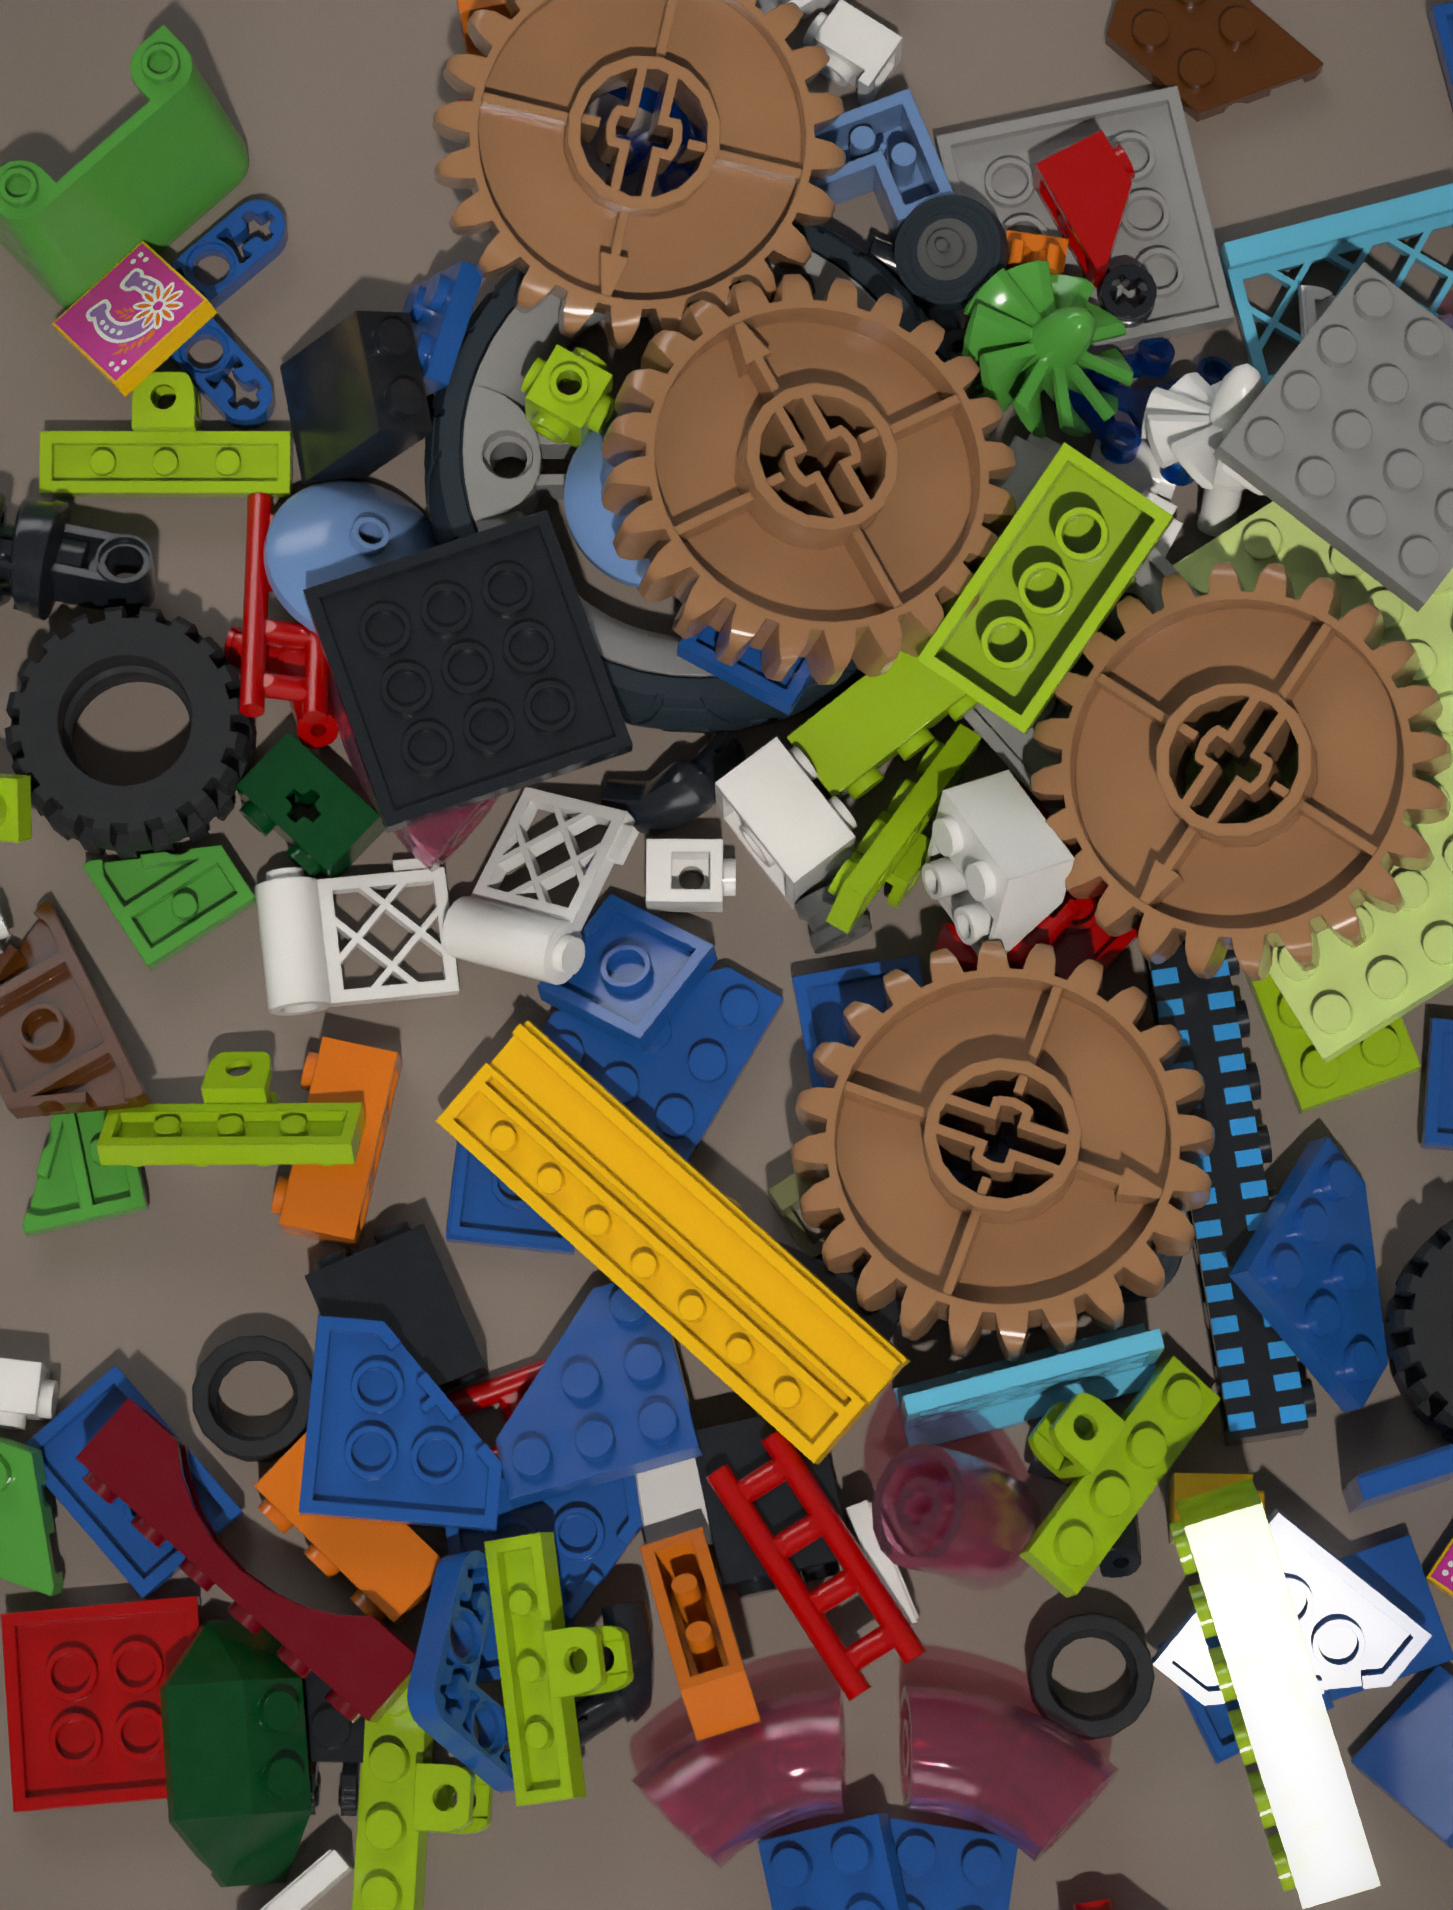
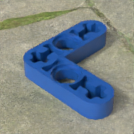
[169,199,288,430]
[407,1550,514,1793]

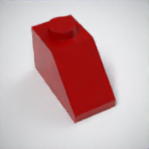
[1033,130,1135,289]

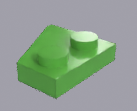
[82,845,256,971]
[22,1110,149,1237]
[0,1436,64,1596]

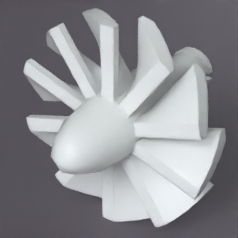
[1141,363,1265,537]

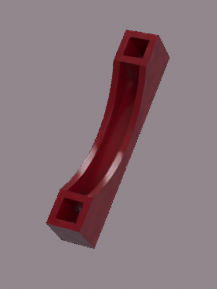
[76,1398,416,1723]

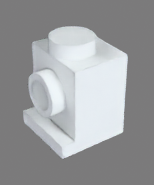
[803,0,903,106]
[646,839,736,915]
[0,1358,59,1430]

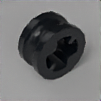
[1099,265,1157,328]

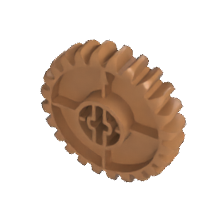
[432,0,846,349]
[600,274,1017,685]
[1030,562,1453,982]
[791,940,1215,1361]

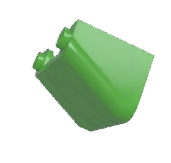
[0,24,250,310]

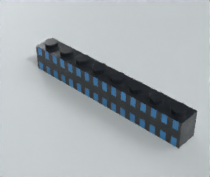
[1142,940,1317,1446]

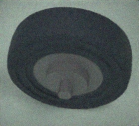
[894,195,1009,310]

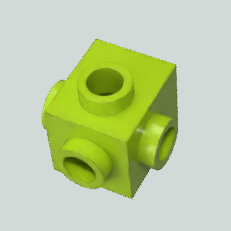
[520,344,615,448]

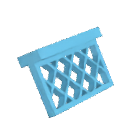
[1218,183,1453,387]
[893,1323,1165,1454]

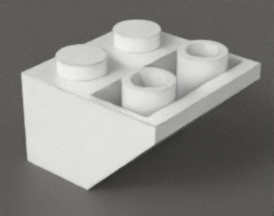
[921,770,1075,955]

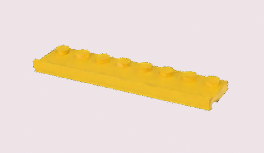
[436,1020,911,1465]

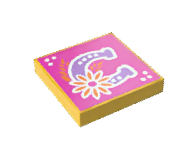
[52,241,218,397]

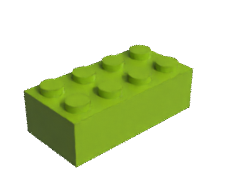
[916,442,1174,734]

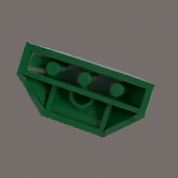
[160,1620,312,1887]

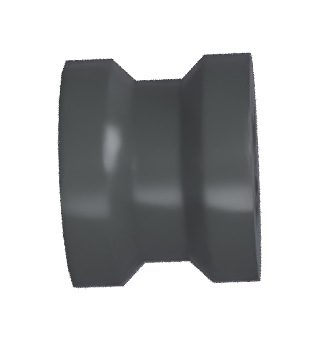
[795,885,872,954]

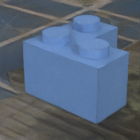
[809,88,954,242]

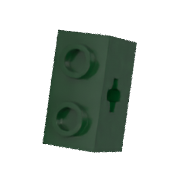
[236,732,385,878]

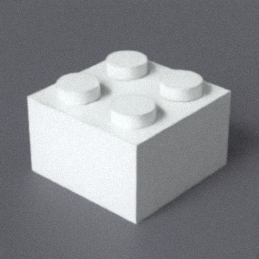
[715,737,857,909]

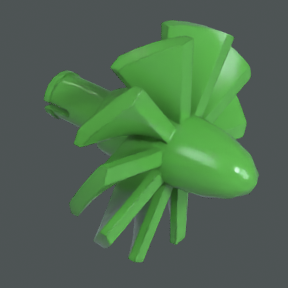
[962,260,1134,439]

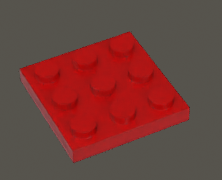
[1,1596,201,1813]

